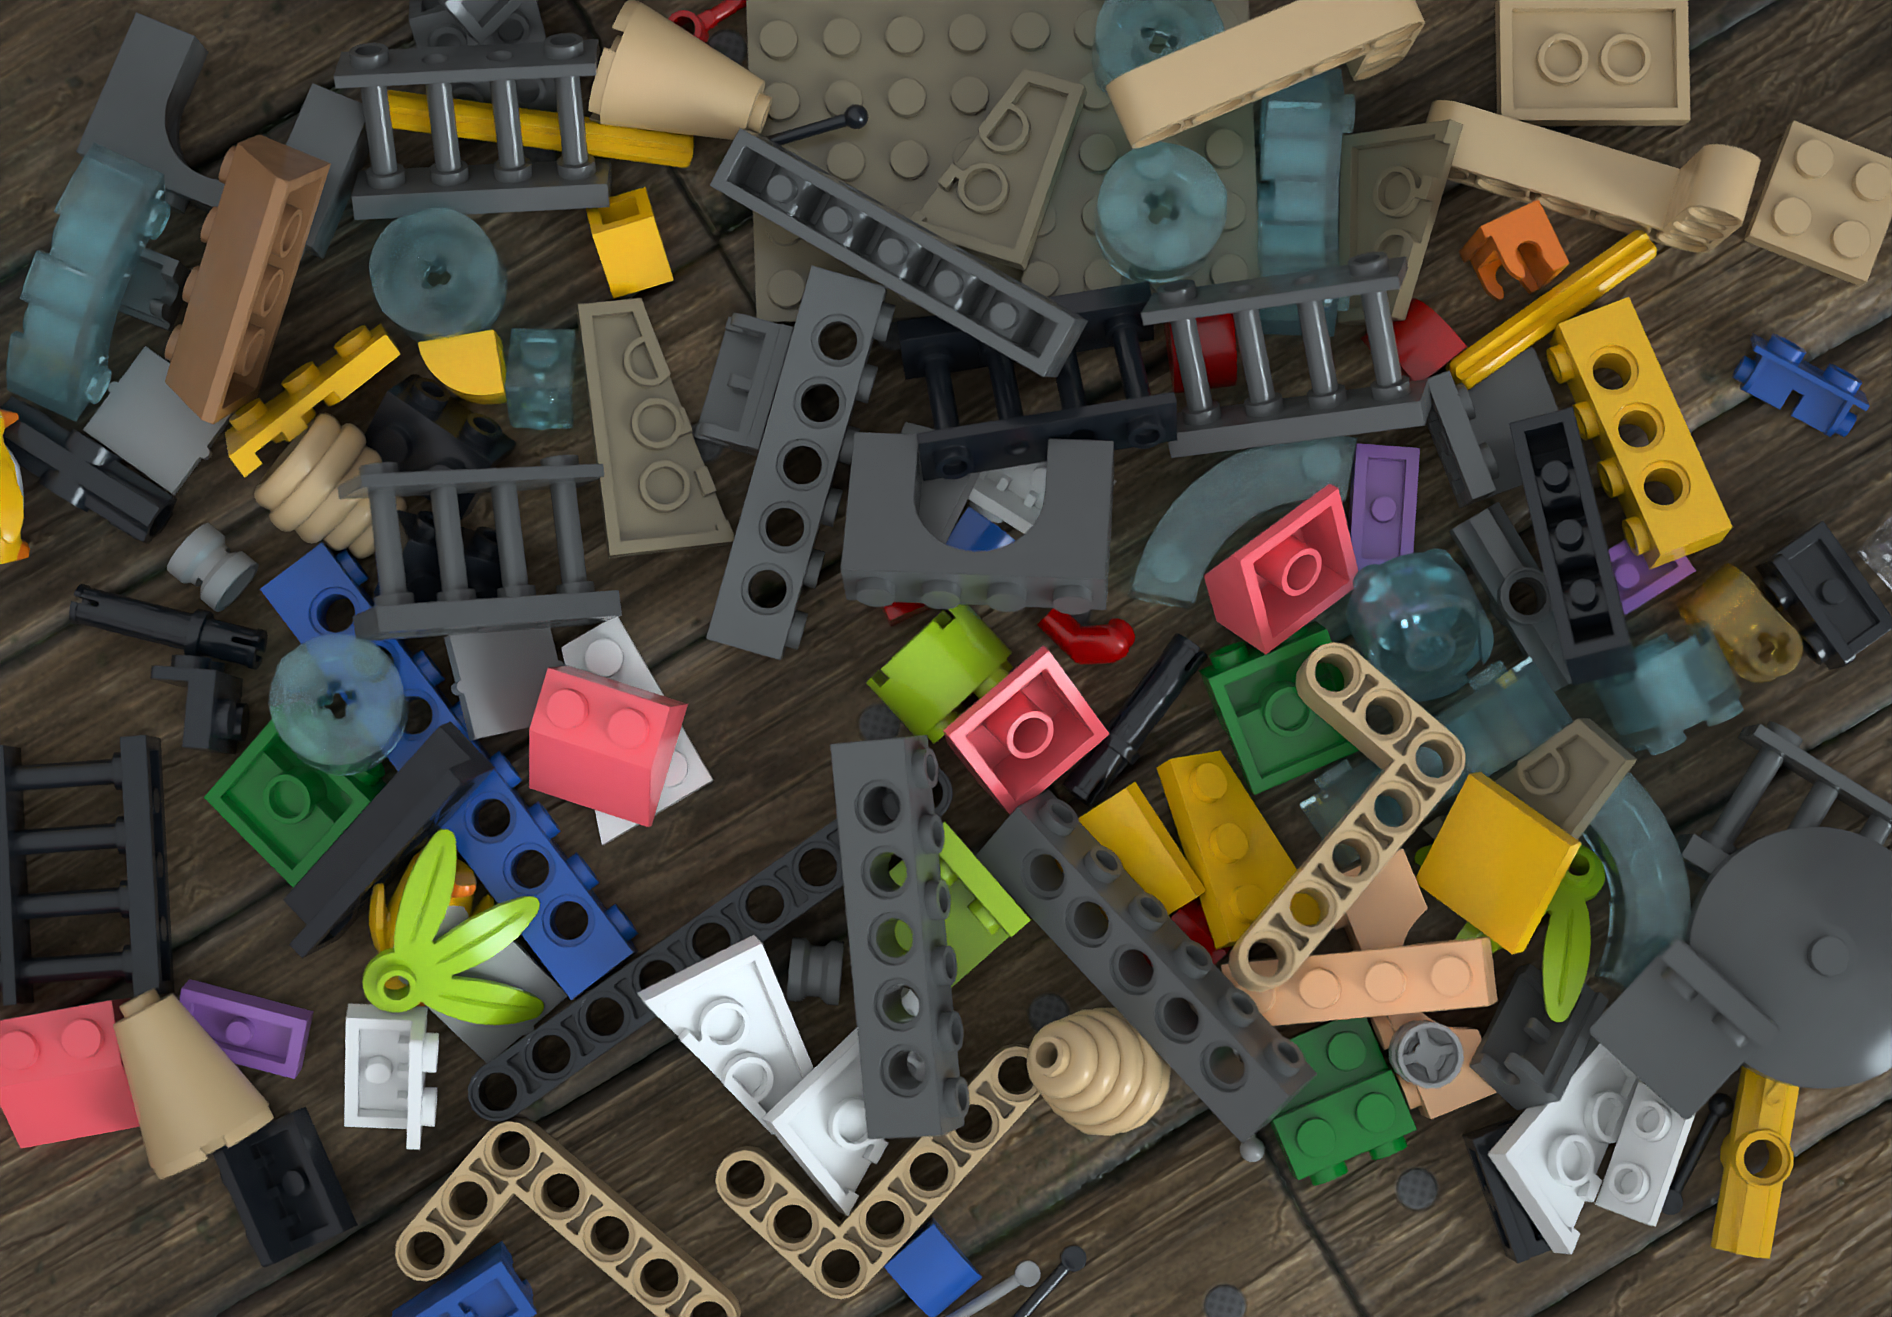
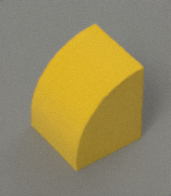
[586,187,674,299]
[418,329,512,404]

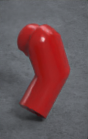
[1037,608,1135,665]

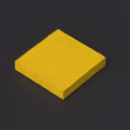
[1416,772,1582,955]
[1055,782,1206,920]

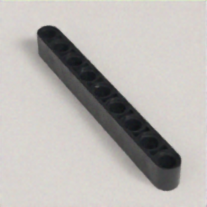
[468,768,952,1121]

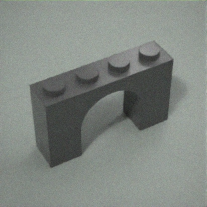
[76,12,369,261]
[841,432,1115,614]

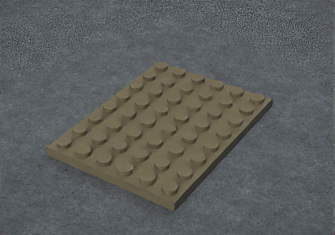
[746,0,1261,326]

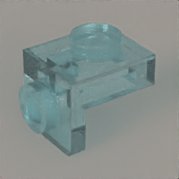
[505,328,577,430]

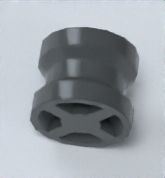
[787,937,844,1006]

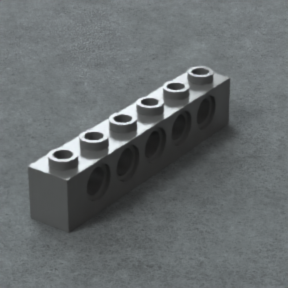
[710,128,1088,377]
[706,266,896,660]
[830,735,970,1139]
[975,790,1317,1144]

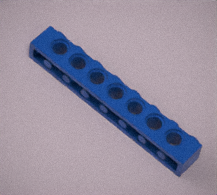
[260,543,639,1000]

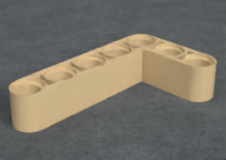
[1105,0,1425,149]
[1426,100,1761,253]
[1229,642,1466,992]
[715,1043,1040,1299]
[395,1117,741,1317]

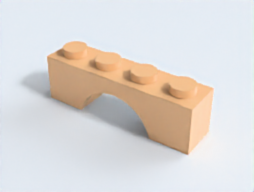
[1333,849,1497,1119]
[1221,936,1498,1026]

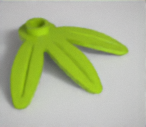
[363,829,544,1025]
[1415,844,1605,1022]

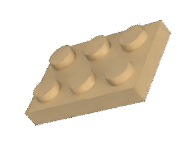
[1495,0,1690,126]

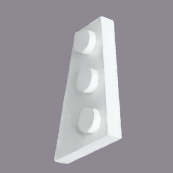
[561,617,714,845]
[637,935,814,1134]
[762,987,926,1216]
[1488,1036,1643,1254]

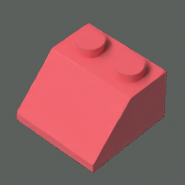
[1203,484,1361,654]
[943,646,1110,815]
[529,666,688,827]
[0,998,140,1148]

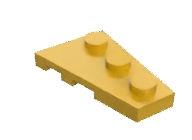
[225,324,400,478]
[1156,751,1320,949]

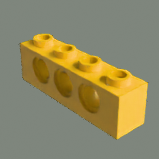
[1546,297,1732,570]

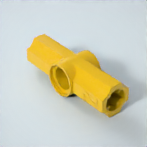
[1710,1066,1799,1259]

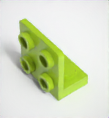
[889,822,1031,988]

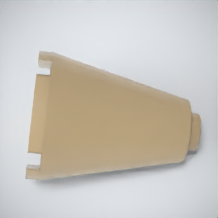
[588,0,773,140]
[113,988,274,1179]

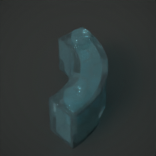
[1257,69,1355,336]
[6,143,171,422]
[1127,436,1357,609]
[1299,656,1573,868]
[1582,772,1691,992]

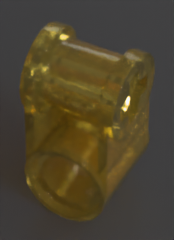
[1678,563,1803,683]

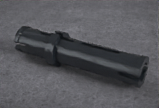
[69,584,268,670]
[1062,633,1208,809]

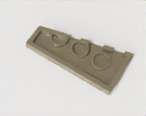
[576,298,735,559]

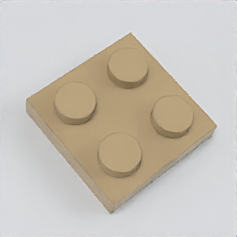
[1743,120,1892,286]

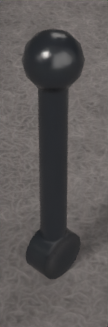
[766,104,869,145]
[1661,1093,1734,1215]
[1012,1245,1087,1317]

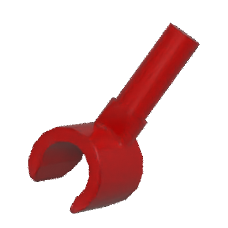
[668,0,746,43]

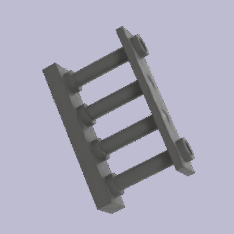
[334,33,613,220]
[1141,252,1432,458]
[337,455,622,642]
[1667,721,1892,880]

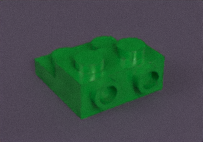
[1199,621,1360,795]
[204,700,387,888]
[1270,1017,1417,1186]

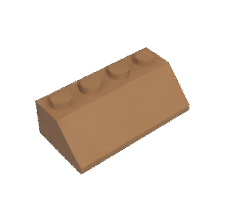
[165,135,331,424]

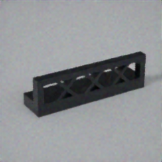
[283,721,495,958]

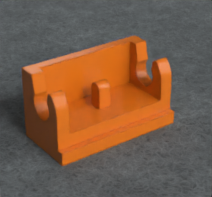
[1459,199,1570,301]

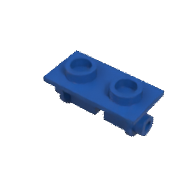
[1732,333,1870,437]

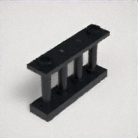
[897,281,1177,481]
[0,735,175,1006]

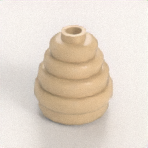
[254,413,407,559]
[1026,1007,1171,1136]

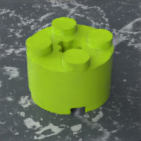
[866,604,1013,744]

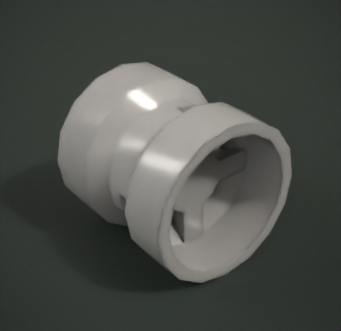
[167,523,259,612]
[1389,1020,1464,1088]

